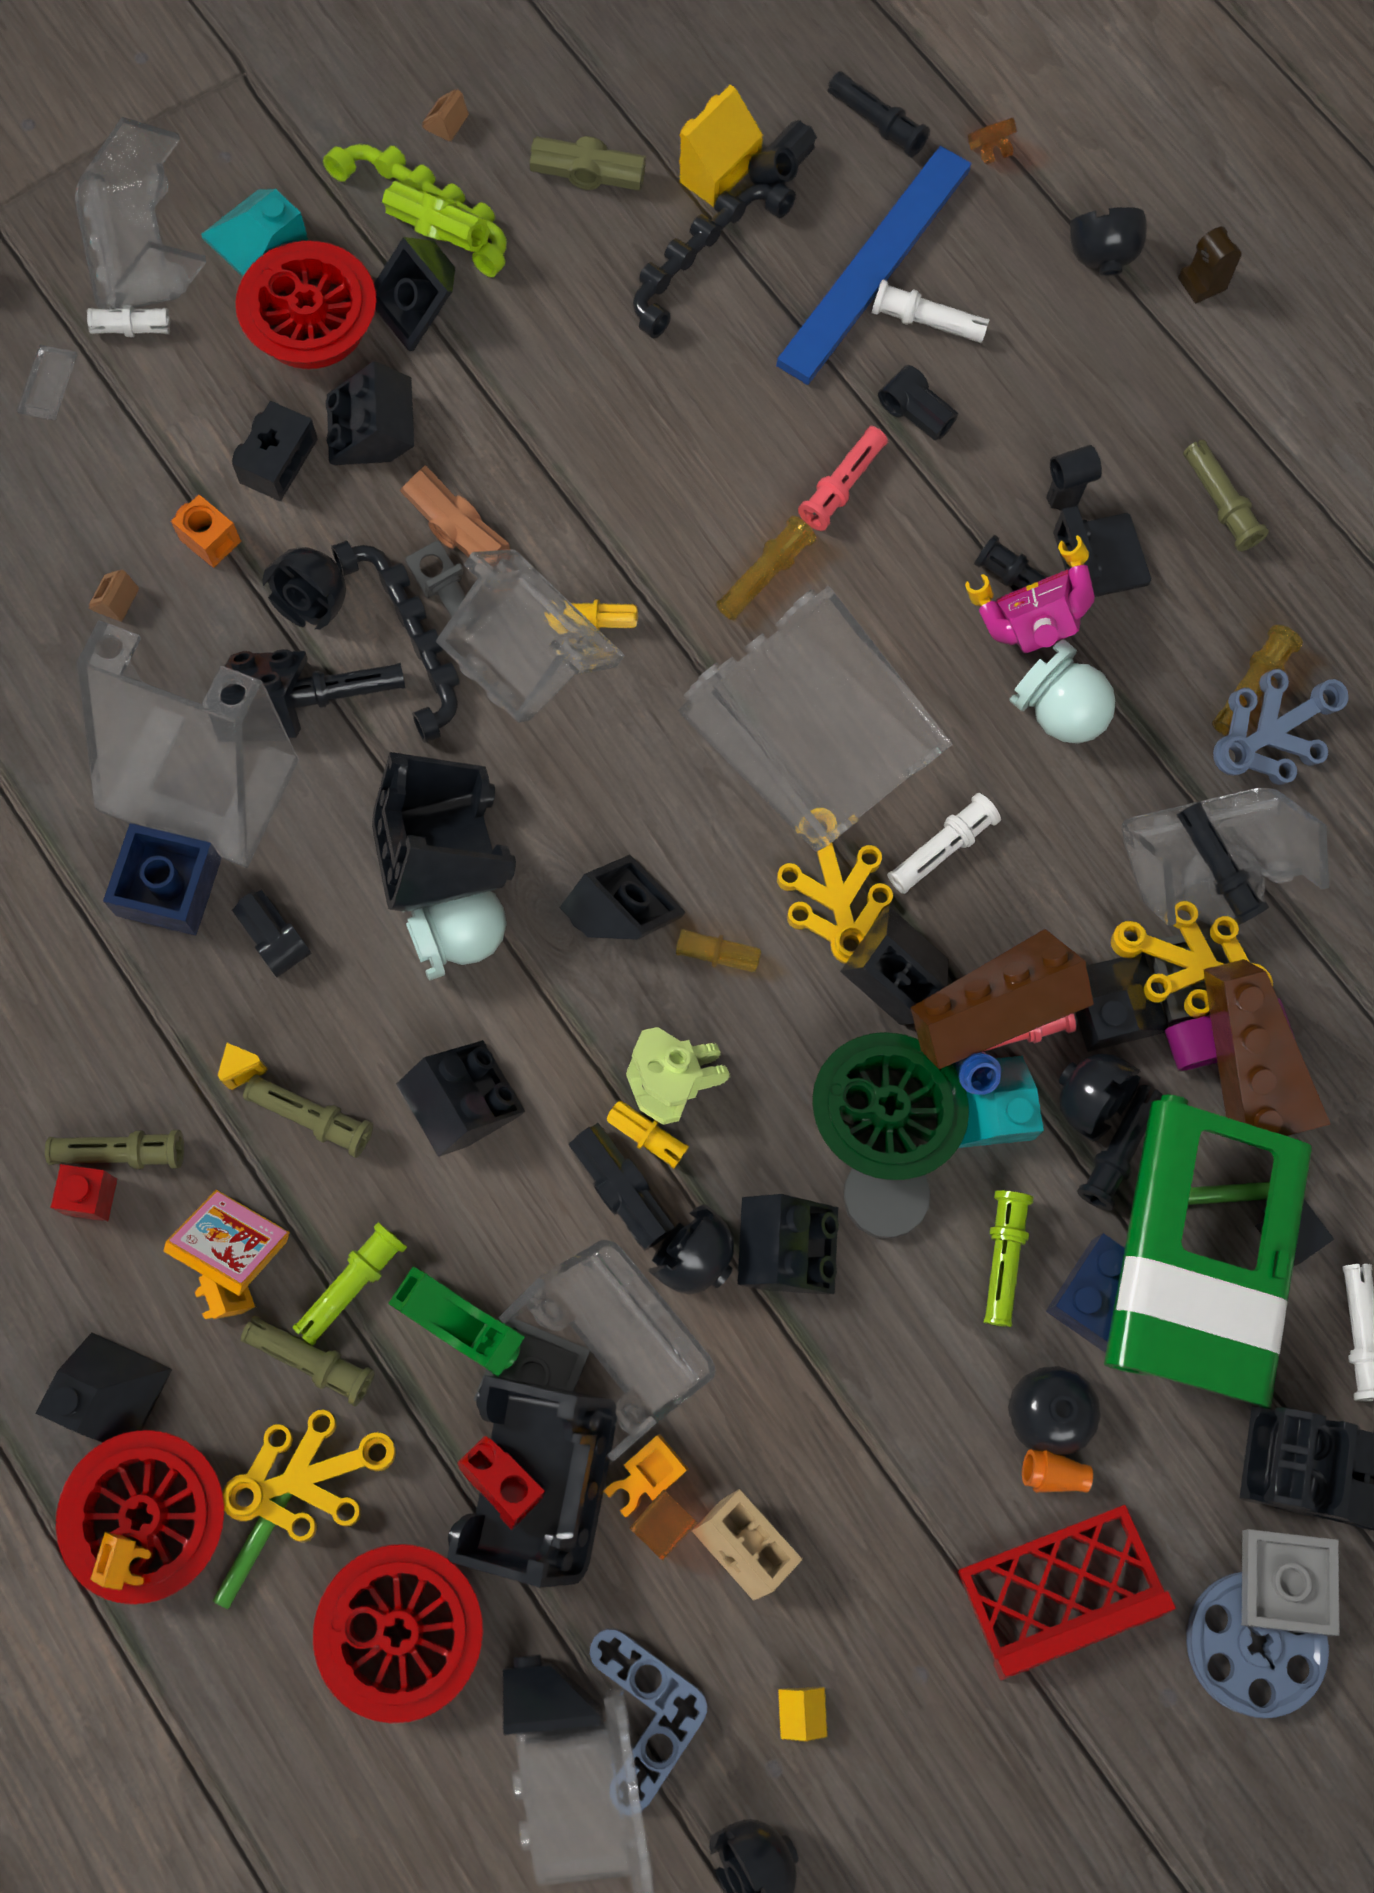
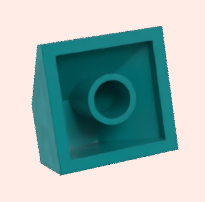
[201,189,309,277]
[952,1056,1044,1148]

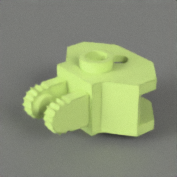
[626,1027,730,1125]

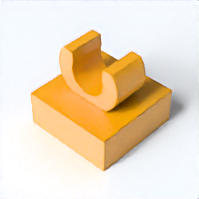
[195,1275,255,1319]
[91,1532,151,1590]

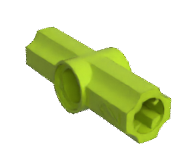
[382,181,490,252]

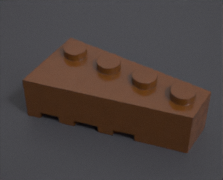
[911,929,1094,1069]
[1203,959,1331,1146]

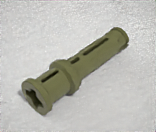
[1183,439,1269,551]
[243,1074,373,1158]
[45,1129,184,1169]
[241,1316,375,1407]

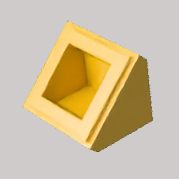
[218,1043,268,1090]
[778,1687,827,1741]

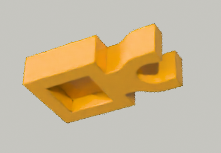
[603,1434,689,1518]

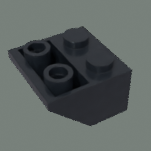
[325,361,414,465]
[840,906,949,1025]
[396,1040,526,1157]
[737,1194,839,1295]

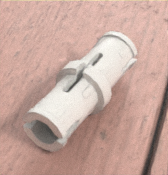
[87,305,170,337]

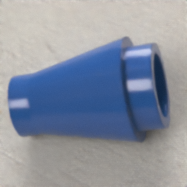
[955,1051,1001,1095]

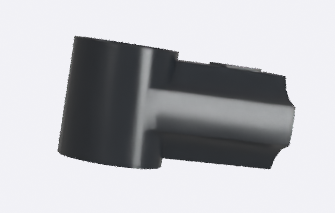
[748,120,817,186]
[878,365,958,441]
[1046,445,1102,511]
[232,890,312,978]

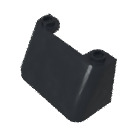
[372,752,516,912]
[447,1375,618,1588]

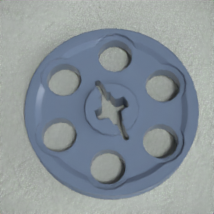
[1186,1572,1329,1718]

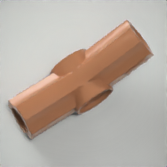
[400,465,510,573]

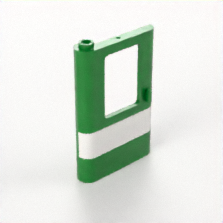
[1104,1095,1312,1409]

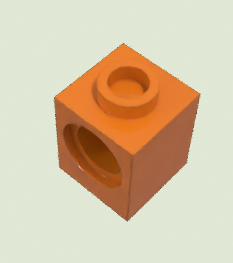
[171,494,241,568]

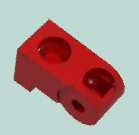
[457,1436,545,1530]

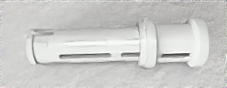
[872,279,990,343]
[888,793,1001,894]
[1342,1264,1374,1402]

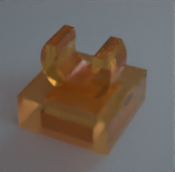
[967,117,1018,165]

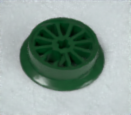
[812,1032,969,1180]

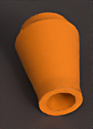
[1022,1449,1093,1493]

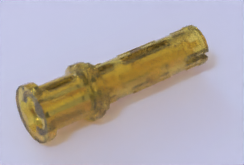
[715,516,817,621]
[1212,625,1303,736]

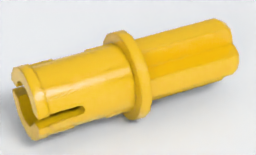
[557,599,638,632]
[607,1101,689,1169]

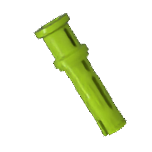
[983,1190,1034,1327]
[292,1222,407,1346]

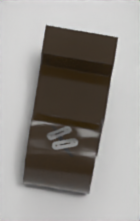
[1178,226,1242,304]

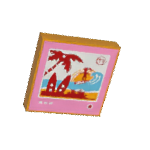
[163,1190,290,1296]

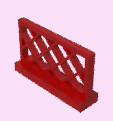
[958,1505,1176,1681]

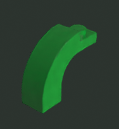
[388,1267,525,1377]

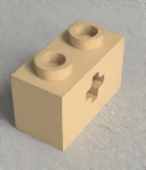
[692,1489,803,1600]

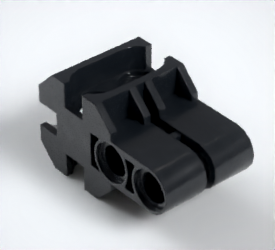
[1239,1406,1374,1530]

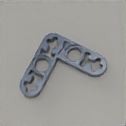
[590,1628,707,1813]

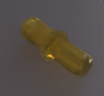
[676,928,761,972]

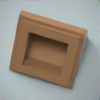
[422,89,469,142]
[89,569,140,622]

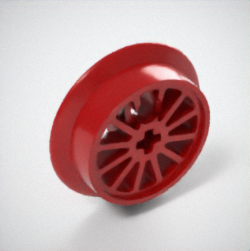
[236,241,376,369]
[56,1430,224,1604]
[313,1544,483,1723]

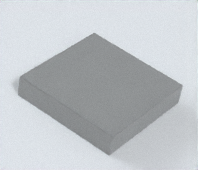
[1242,1529,1339,1636]

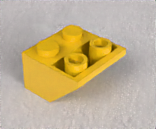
[679,84,763,207]

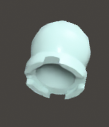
[1009,639,1115,744]
[402,891,507,981]

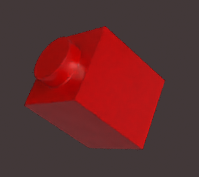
[50,1164,118,1222]

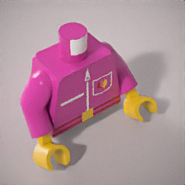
[965,535,1095,653]

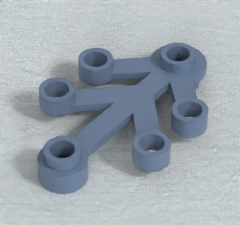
[1213,669,1348,785]

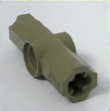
[530,136,646,191]

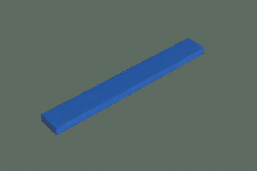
[776,145,971,385]

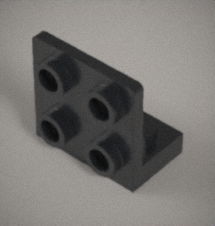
[1053,506,1152,597]
[206,649,308,740]

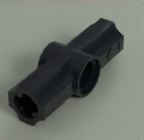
[568,1123,675,1251]

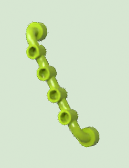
[323,144,507,277]

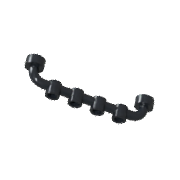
[633,183,796,339]
[331,540,460,743]

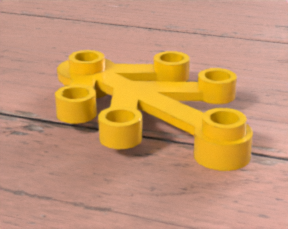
[777,809,893,964]
[1111,901,1273,1018]
[222,1410,396,1542]

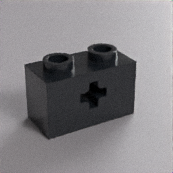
[232,400,318,502]

